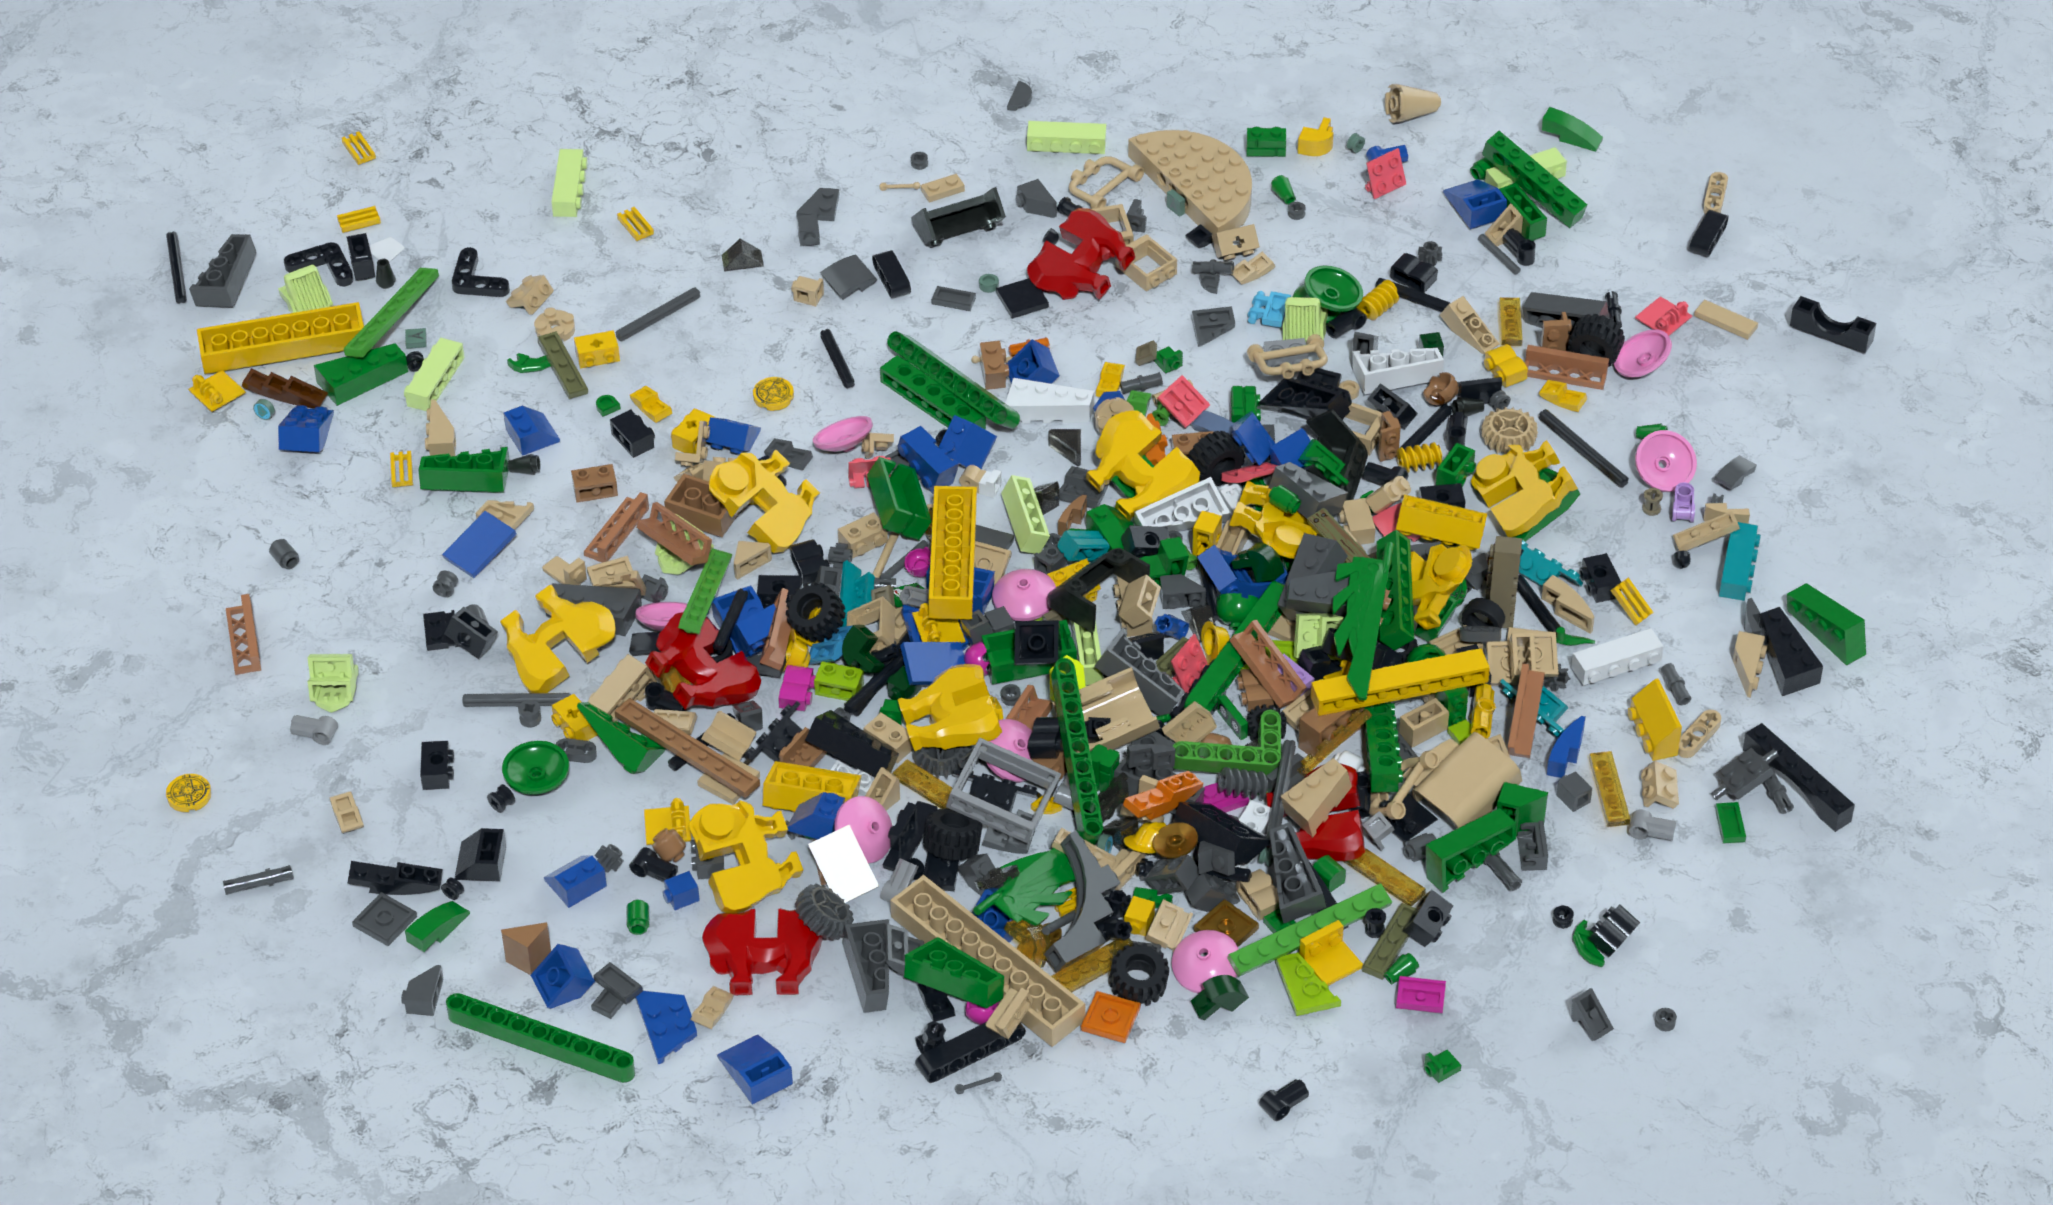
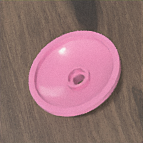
[1614,330,1672,377]
[813,416,873,452]
[1635,430,1697,492]
[992,569,1056,621]
[636,602,687,631]
[986,719,1033,783]
[835,796,892,864]
[1172,930,1239,993]

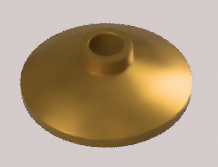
[1153,823,1198,858]

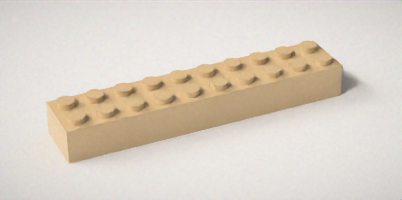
[890,875,1085,1047]

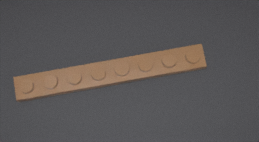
[615,698,760,798]

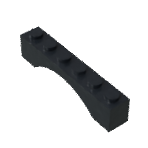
[1743,723,1855,832]

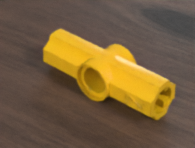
[1469,683,1496,739]

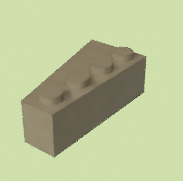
[1486,536,1522,629]

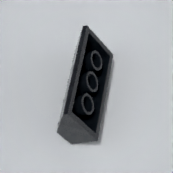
[1173,802,1271,866]

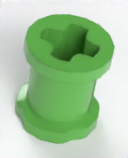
[1152,401,1171,426]

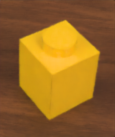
[1124,896,1155,937]

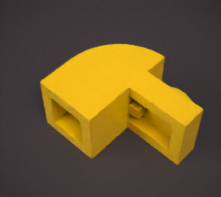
[1298,117,1334,156]

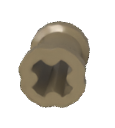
[1642,488,1663,516]

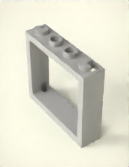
[946,738,1061,843]

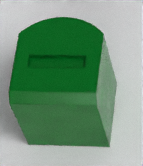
[1313,855,1346,892]

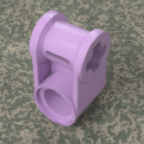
[1672,482,1695,522]

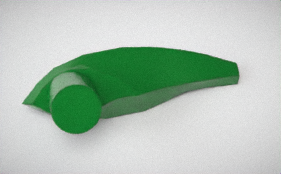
[1556,627,1595,645]

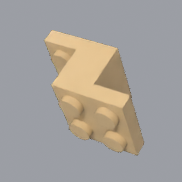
[1486,632,1558,686]

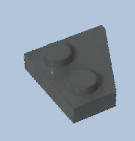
[796,188,840,221]
[1192,306,1235,347]

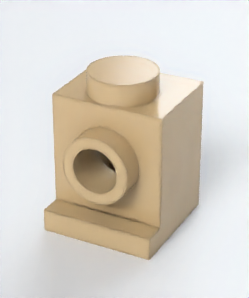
[791,276,824,307]

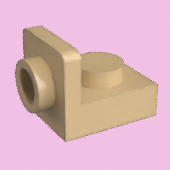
[862,433,894,458]

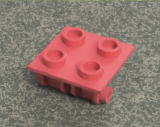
[1365,148,1406,199]
[1635,296,1692,336]
[848,456,891,489]
[1171,634,1208,694]

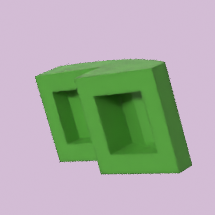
[1127,390,1151,417]

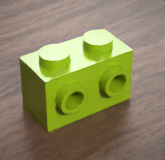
[814,661,864,701]

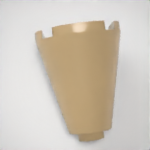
[1385,84,1441,123]

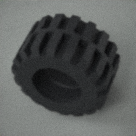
[1568,314,1625,367]
[1188,431,1245,487]
[786,582,846,642]
[923,808,983,860]
[1109,943,1169,1006]

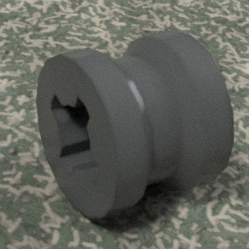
[432,570,458,598]
[518,700,542,728]

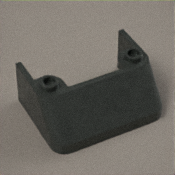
[911,187,1006,247]
[1303,409,1368,501]
[1047,548,1150,633]

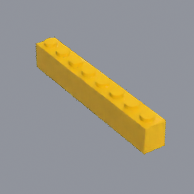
[1311,648,1490,716]

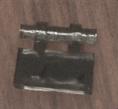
[1098,772,1129,823]

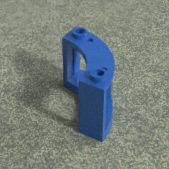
[1197,544,1289,599]

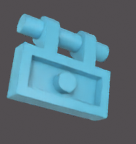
[1248,291,1291,328]

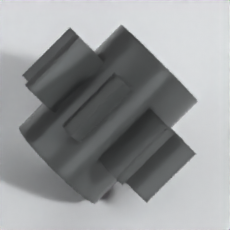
[1418,241,1443,265]
[828,543,853,569]
[874,573,896,589]
[1544,664,1571,691]
[594,844,624,872]

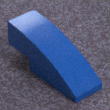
[1547,716,1586,778]

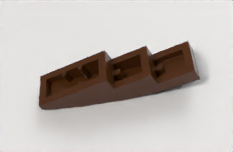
[241,368,328,408]

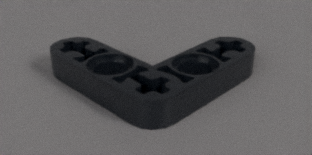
[284,242,353,287]
[452,247,510,297]

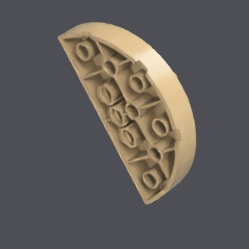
[1128,130,1252,234]

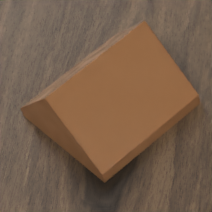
[501,922,551,975]

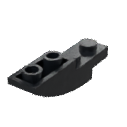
[347,861,443,895]

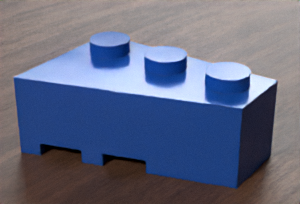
[897,426,959,494]
[926,566,995,615]

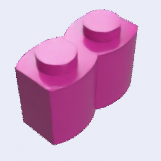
[779,665,816,711]

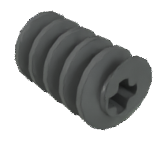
[1218,767,1268,800]

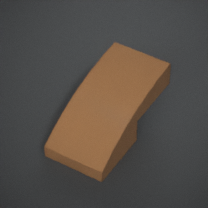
[1058,495,1087,536]

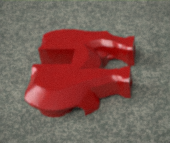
[1027,208,1136,300]
[645,612,762,710]
[1266,763,1365,861]
[702,908,823,995]

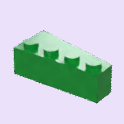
[314,343,408,406]
[418,447,509,493]
[1787,583,1866,666]
[1426,808,1516,893]
[904,937,1004,1008]

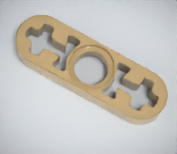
[1703,172,1728,215]
[1678,710,1721,758]

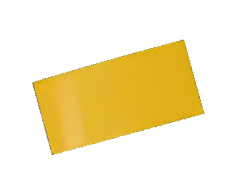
[1096,362,1125,397]
[1539,380,1587,412]
[630,386,673,423]

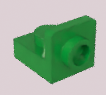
[1153,346,1183,374]
[879,699,904,726]
[1424,1049,1462,1083]

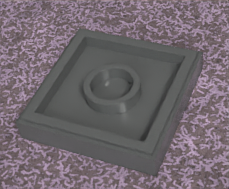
[352,892,417,946]

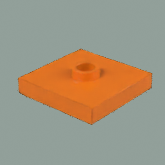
[1081,991,1141,1043]

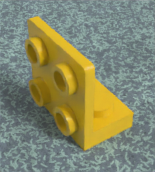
[1299,920,1363,986]

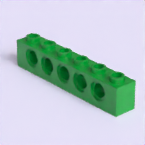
[1482,130,1588,228]
[880,355,986,430]
[1376,530,1414,651]
[1364,702,1403,792]

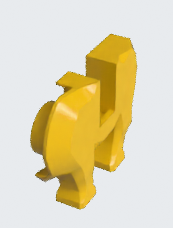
[1086,411,1200,521]
[1471,440,1578,537]
[709,450,820,553]
[1229,480,1318,559]
[1411,544,1472,630]
[500,585,616,693]
[898,664,1002,751]
[689,800,803,913]

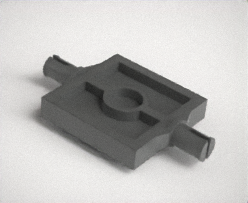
[1711,748,1779,800]

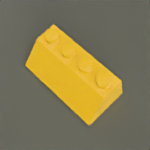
[1396,494,1487,550]
[763,761,862,812]

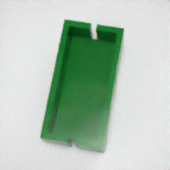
[867,457,932,540]
[982,620,1077,684]

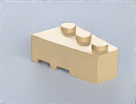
[587,654,657,722]
[1281,758,1352,838]

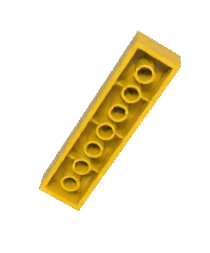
[197,302,364,374]
[929,486,977,619]

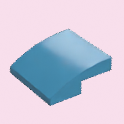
[809,625,853,665]

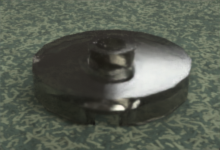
[975,865,1020,890]

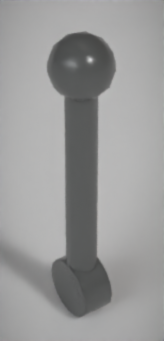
[955,1072,1002,1094]

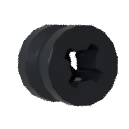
[487,784,515,813]

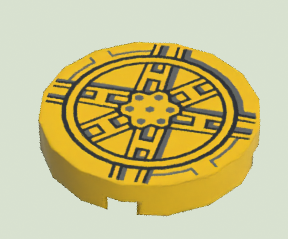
[753,377,794,411]
[166,774,211,812]

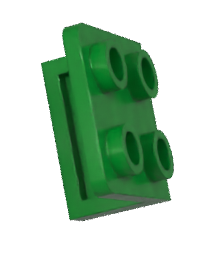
[1298,439,1349,486]

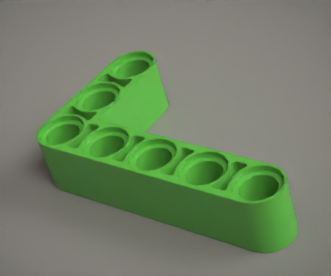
[1173,710,1281,775]

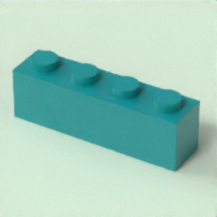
[1719,522,1761,601]

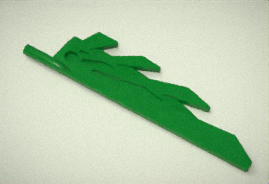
[1332,542,1394,700]
[973,830,1101,927]

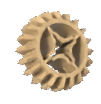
[1481,407,1538,454]

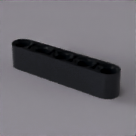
[915,1022,1026,1083]

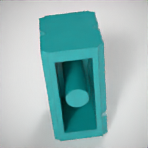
[1057,530,1110,561]

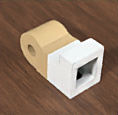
[959,465,1002,498]

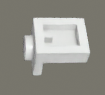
[1218,483,1249,515]

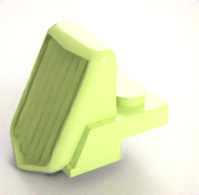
[278,265,333,313]
[1283,297,1329,345]
[655,514,714,575]
[1294,612,1344,660]
[307,654,359,713]

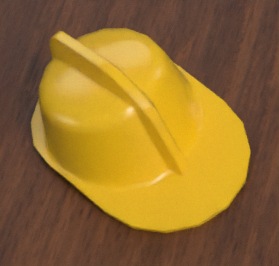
[1201,621,1230,665]
[782,628,811,672]
[1123,822,1166,853]

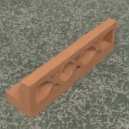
[1525,345,1609,390]
[584,492,649,563]
[636,502,712,565]
[760,588,791,670]
[226,594,261,675]
[1229,620,1307,708]
[1508,663,1545,758]
[1006,685,1053,746]

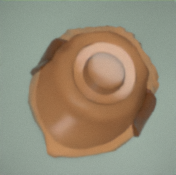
[1423,372,1459,406]

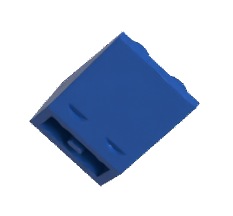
[1443,179,1507,229]
[278,405,334,452]
[1231,411,1275,465]
[712,585,764,657]
[717,1034,793,1105]

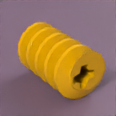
[1357,280,1399,320]
[1396,442,1443,473]

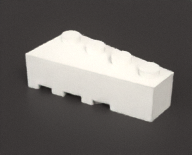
[1353,348,1444,394]
[1005,378,1094,424]
[1134,477,1230,531]

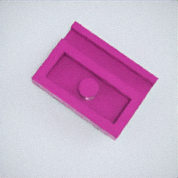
[1204,782,1249,812]
[1396,976,1446,1013]

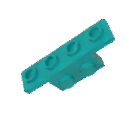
[1519,540,1583,587]
[840,560,875,627]
[1500,679,1568,737]

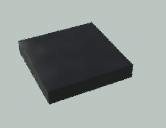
[996,278,1049,319]

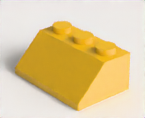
[1628,678,1682,761]

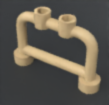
[1068,156,1144,209]
[1247,334,1328,379]
[1369,750,1440,820]

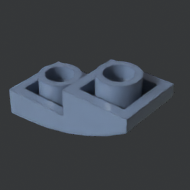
[1192,410,1234,438]

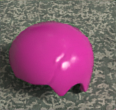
[904,547,931,578]
[964,641,989,677]
[965,1001,1000,1025]

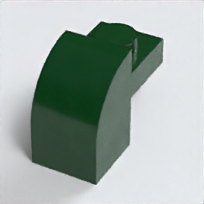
[1231,543,1284,582]
[842,625,885,673]
[1191,975,1249,1021]

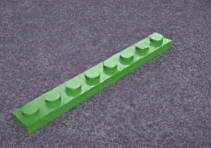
[344,267,439,358]
[678,548,732,634]
[1227,883,1392,977]

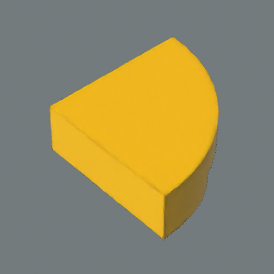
[1031,794,1062,814]

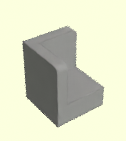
[1362,811,1395,851]

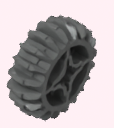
[912,745,972,779]
[795,883,854,941]

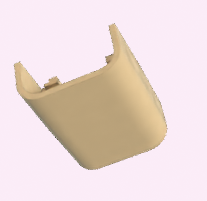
[1052,667,1160,753]
[1412,732,1523,829]

